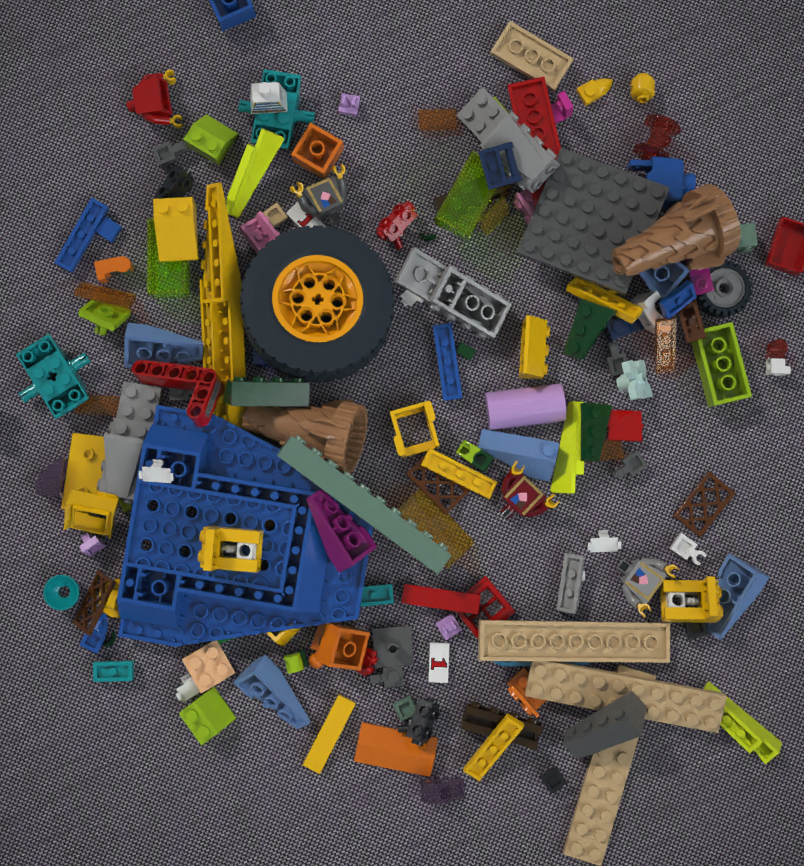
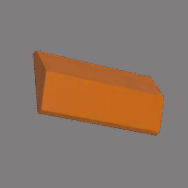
[354,722,438,777]

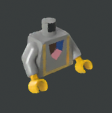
[617,558,680,618]

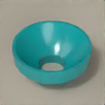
[43,575,80,610]

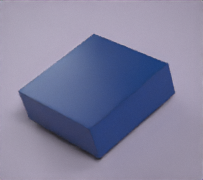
[95,217,123,243]

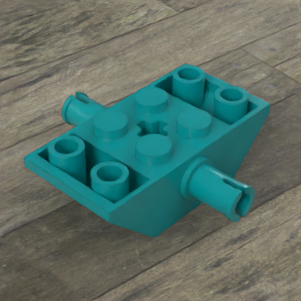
[238,69,315,149]
[16,334,91,419]

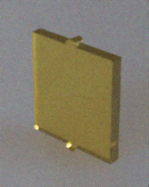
[480,196,509,236]

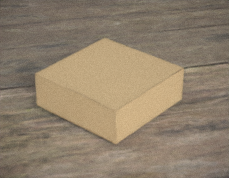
[263,203,288,229]

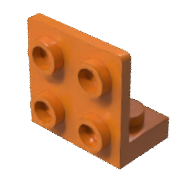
[506,667,547,718]

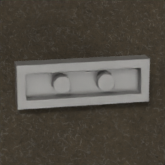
[556,553,585,614]

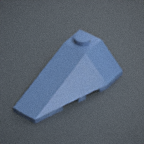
[124,323,203,368]
[478,429,559,482]
[705,553,770,640]
[233,655,311,729]

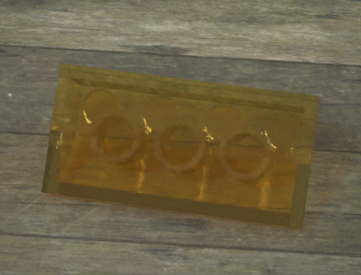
[397,489,475,569]

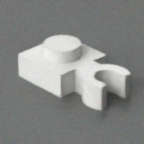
[669,533,707,565]

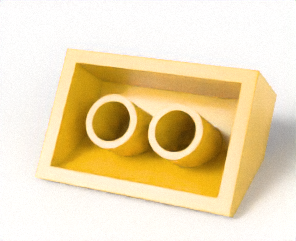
[519,315,550,380]

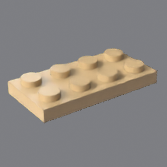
[490,21,574,92]

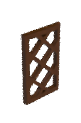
[406,454,470,515]
[673,471,736,538]
[73,569,116,636]

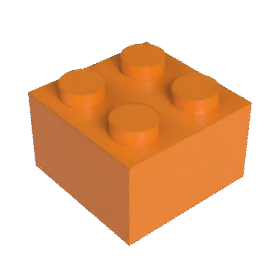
[291,122,344,180]
[316,623,370,671]

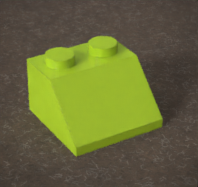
[183,114,239,166]
[178,686,237,746]

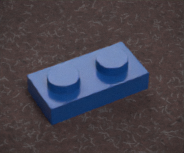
[659,280,697,319]

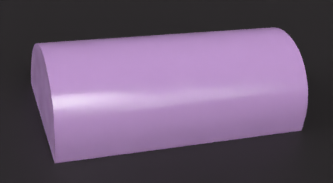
[484,383,566,430]

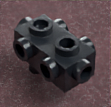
[154,165,194,199]
[398,697,440,747]

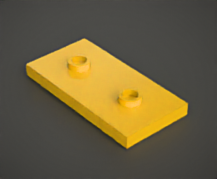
[61,433,105,513]

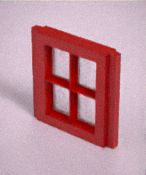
[456,576,515,639]

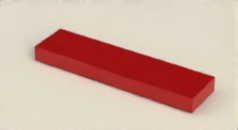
[401,584,481,615]

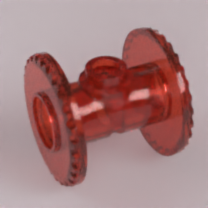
[633,114,681,160]

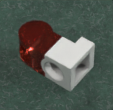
[766,339,791,376]

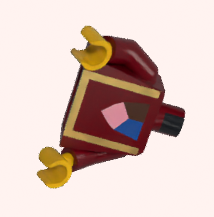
[500,461,560,520]

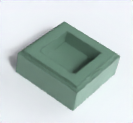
[393,695,416,722]

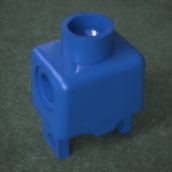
[627,156,696,210]

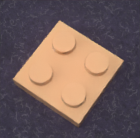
[182,640,235,693]

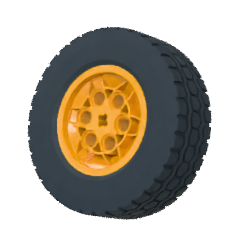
[240,225,395,383]

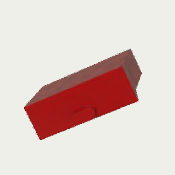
[764,217,804,276]

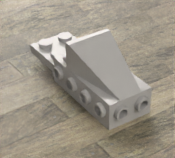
[456,87,560,193]
[395,247,512,340]
[97,382,163,504]

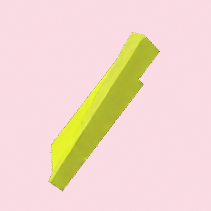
[226,129,284,218]
[550,401,584,494]
[704,682,782,764]

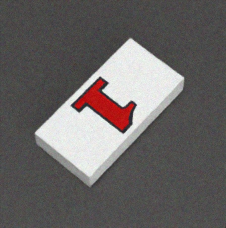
[286,202,326,228]
[428,642,449,683]

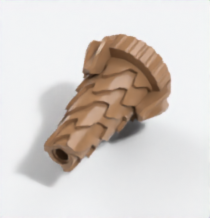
[611,184,741,276]
[241,399,368,475]

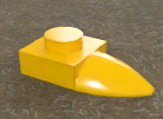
[576,78,613,107]

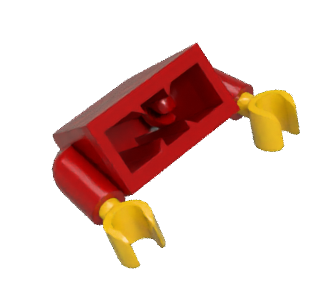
[126,70,183,129]

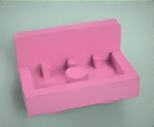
[239,211,280,253]

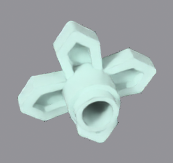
[616,360,653,400]

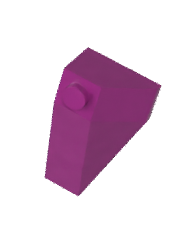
[306,489,377,573]

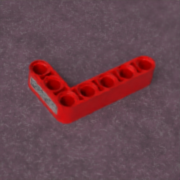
[131,360,223,427]

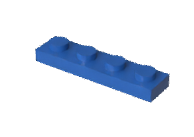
[54,197,110,273]
[433,323,462,401]

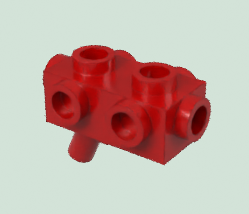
[376,201,418,249]

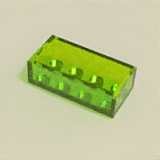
[434,151,506,241]
[147,218,190,299]

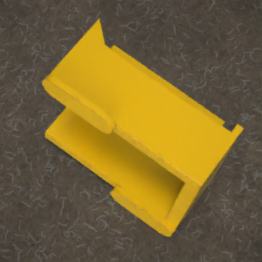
[390,401,440,458]
[63,489,119,538]

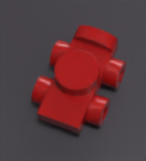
[356,647,378,677]

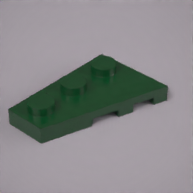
[563,299,617,359]
[581,403,612,462]

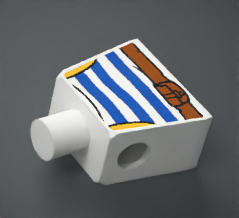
[250,82,288,114]

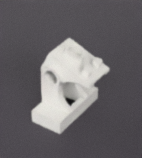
[629,291,677,335]

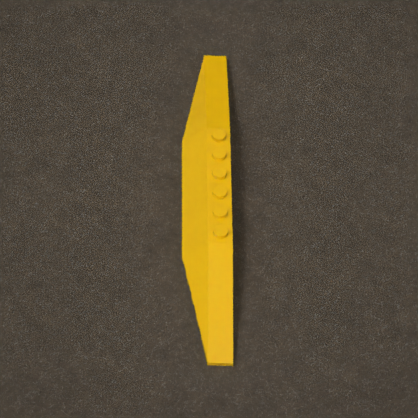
[200,182,246,428]

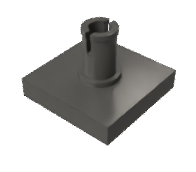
[372,625,414,668]

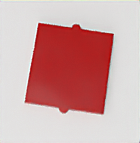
[607,410,644,442]

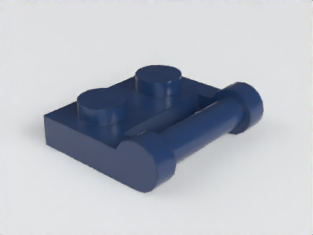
[478,142,523,190]

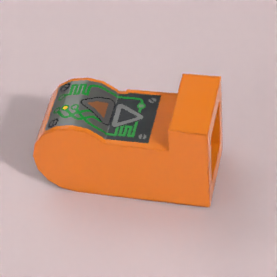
[94,256,134,284]

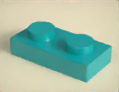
[361,584,394,607]
[93,660,134,682]

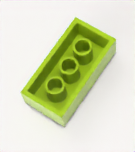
[691,322,752,408]

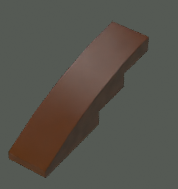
[677,273,707,344]

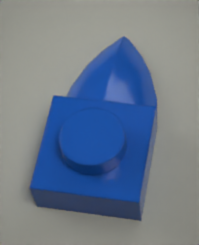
[80,613,108,654]

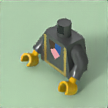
[290,164,347,225]

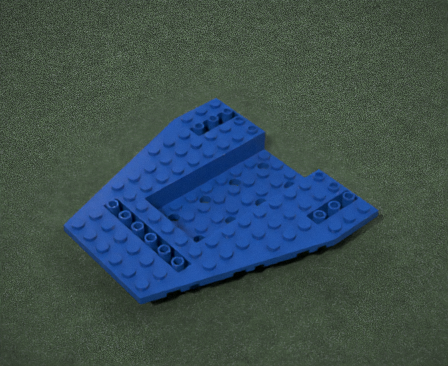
[117,405,374,647]

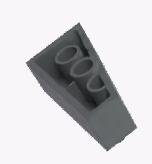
[563,691,646,760]

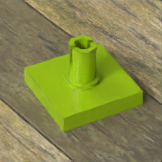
[78,295,132,336]

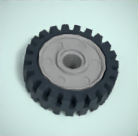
[696,260,753,318]

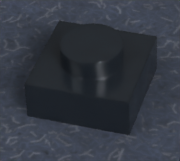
[682,622,708,640]
[539,765,567,795]

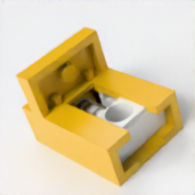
[198,526,264,573]
[660,576,723,623]

